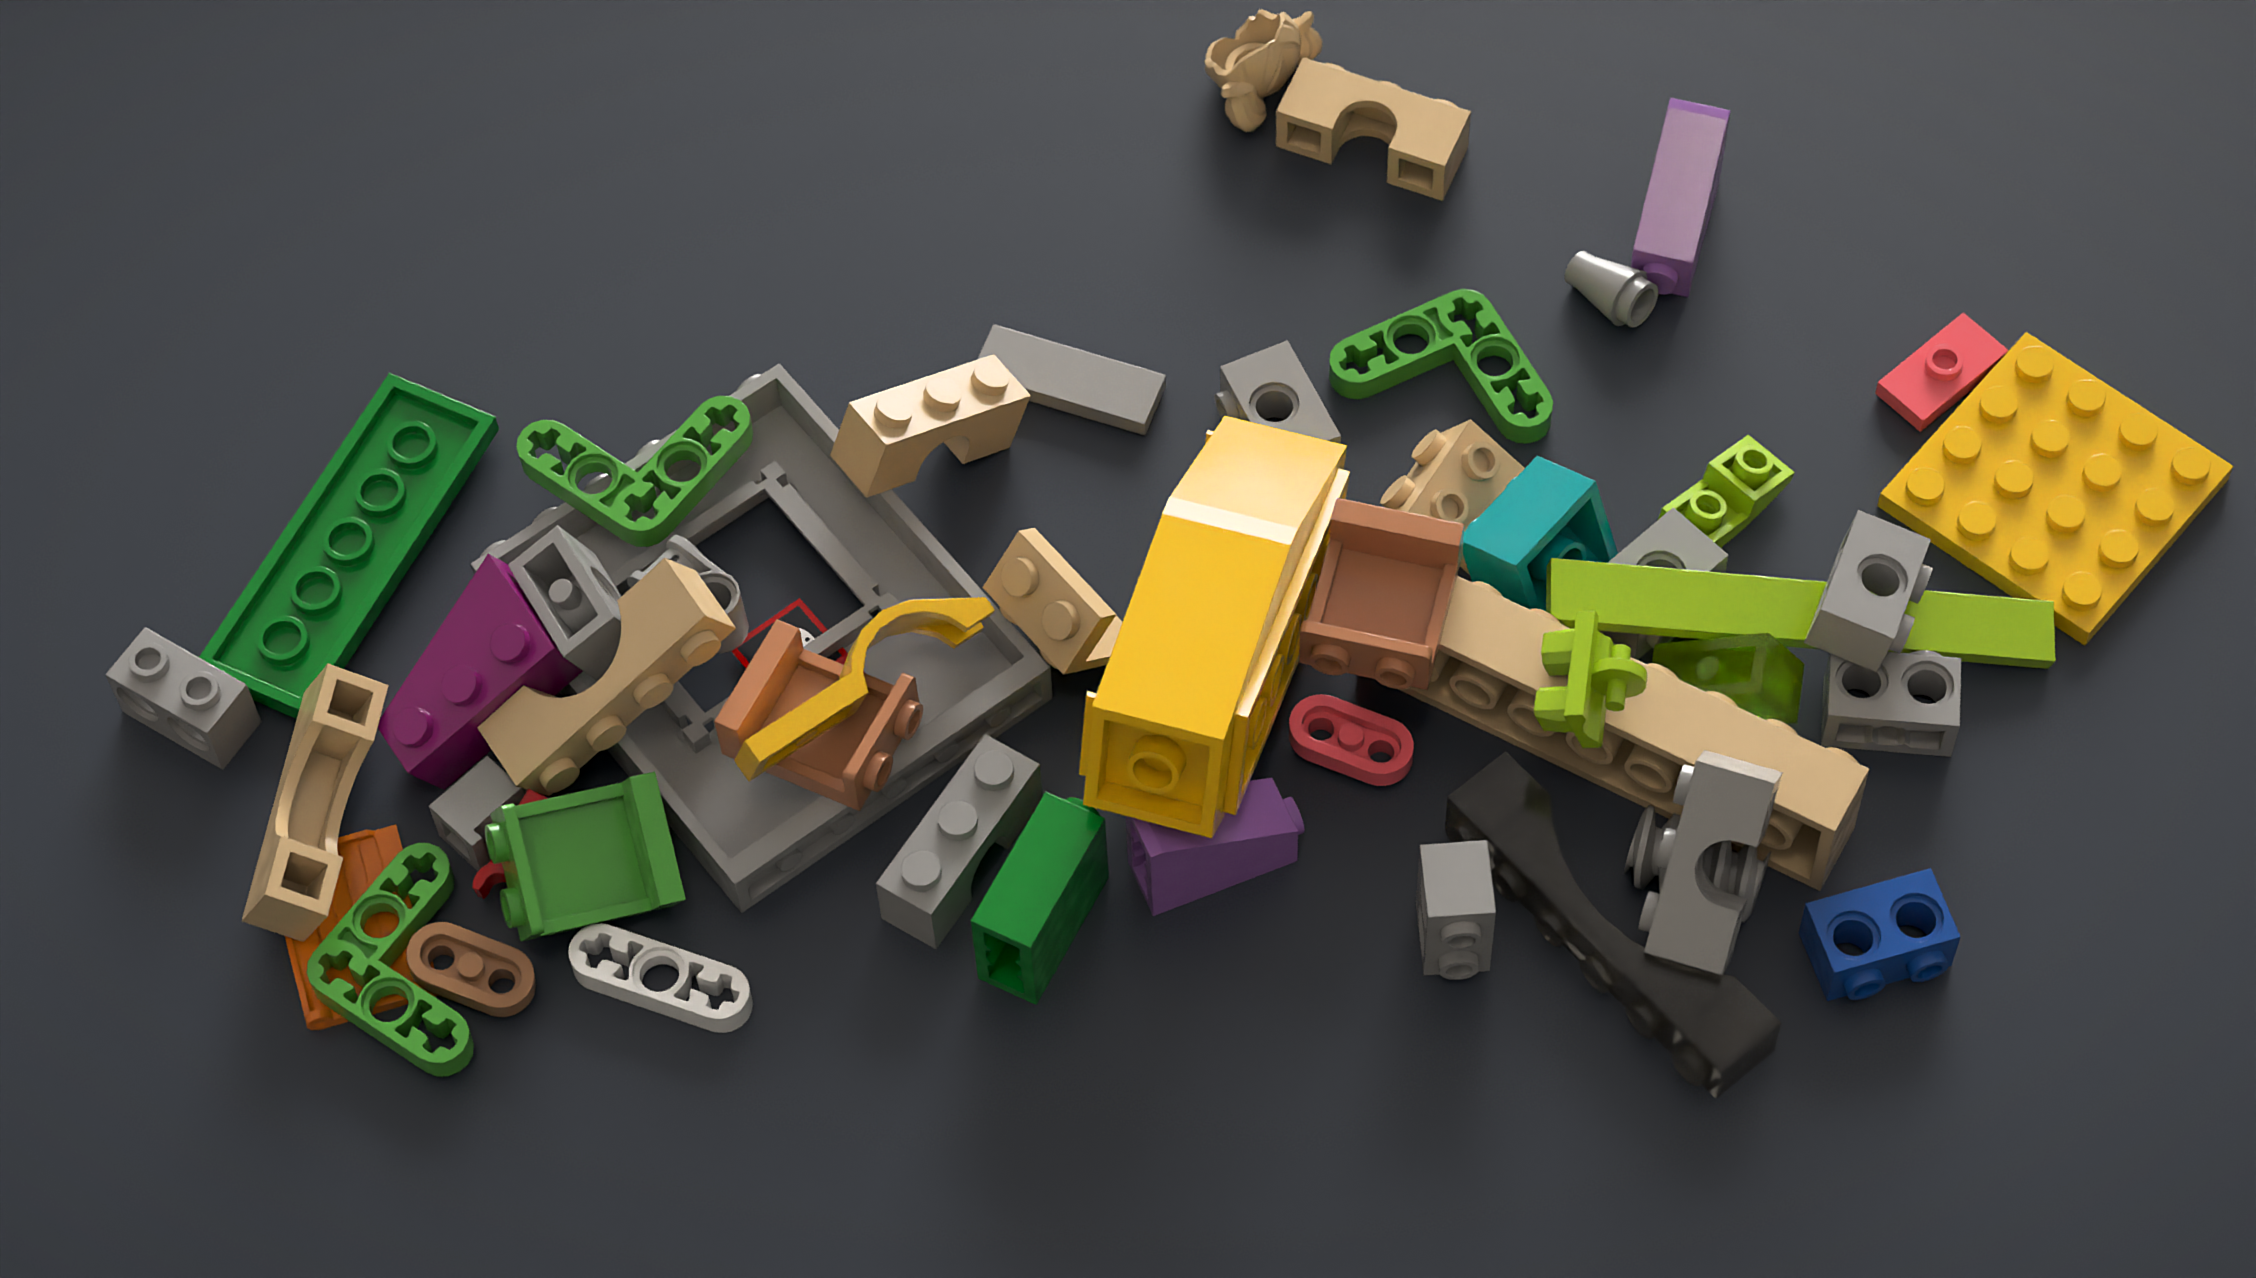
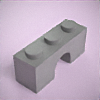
[876,734,1043,949]
[1638,750,1783,975]

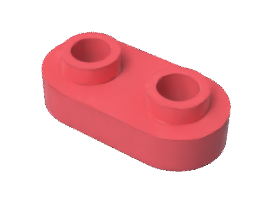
[1289,694,1414,786]

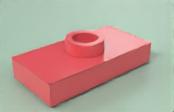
[1875,312,2009,432]

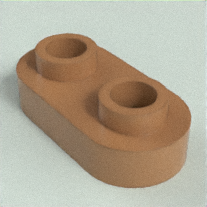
[407,922,536,1017]

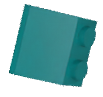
[1462,456,1618,611]

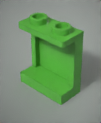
[485,771,686,942]

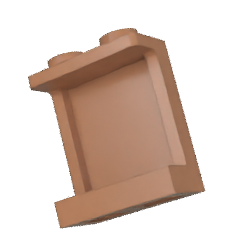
[1299,497,1465,690]
[714,619,923,811]

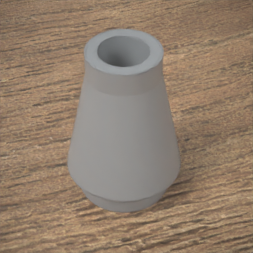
[1565,251,1658,327]

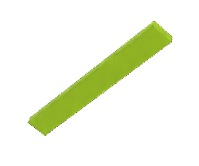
[1546,558,2056,669]

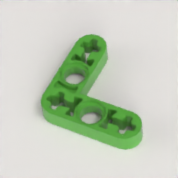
[1329,289,1553,444]
[516,396,753,547]
[307,843,474,1076]

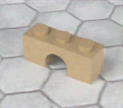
[1276,57,1471,201]
[830,354,1031,498]

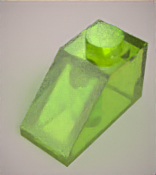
[1652,633,1805,724]

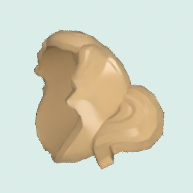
[1204,9,1323,132]

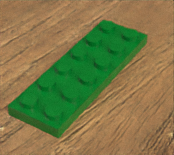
[199,373,499,719]

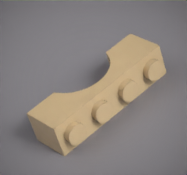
[477,558,736,796]
[242,664,389,942]

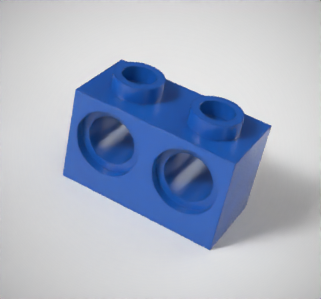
[1799,868,1961,1001]

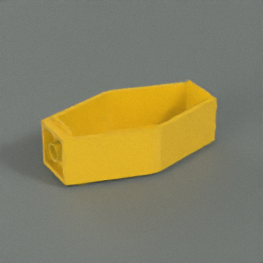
[1079,416,1350,838]

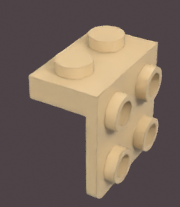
[1380,419,1525,575]
[982,528,1123,675]

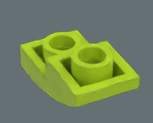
[1658,435,1795,548]

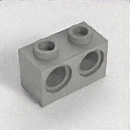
[105,627,262,770]
[1821,650,1961,757]
[1416,840,1496,980]

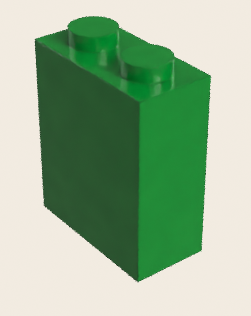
[971,792,1109,1005]

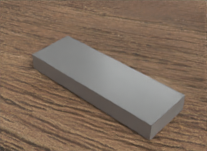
[977,324,1166,435]

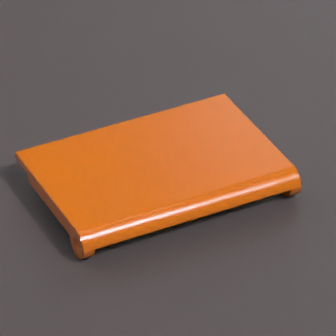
[285,824,438,1030]

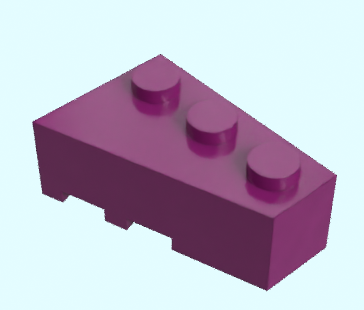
[378,553,583,790]

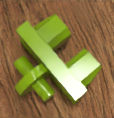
[1534,610,1648,748]

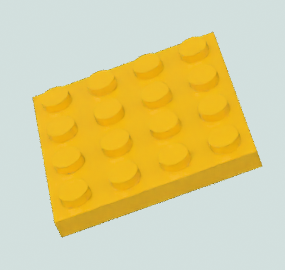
[1877,332,2233,646]

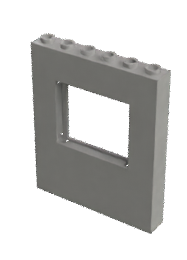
[471,363,1053,913]

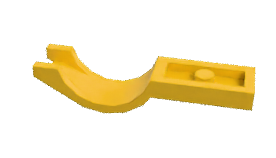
[734,597,995,781]

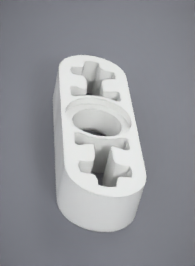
[568,923,753,1033]

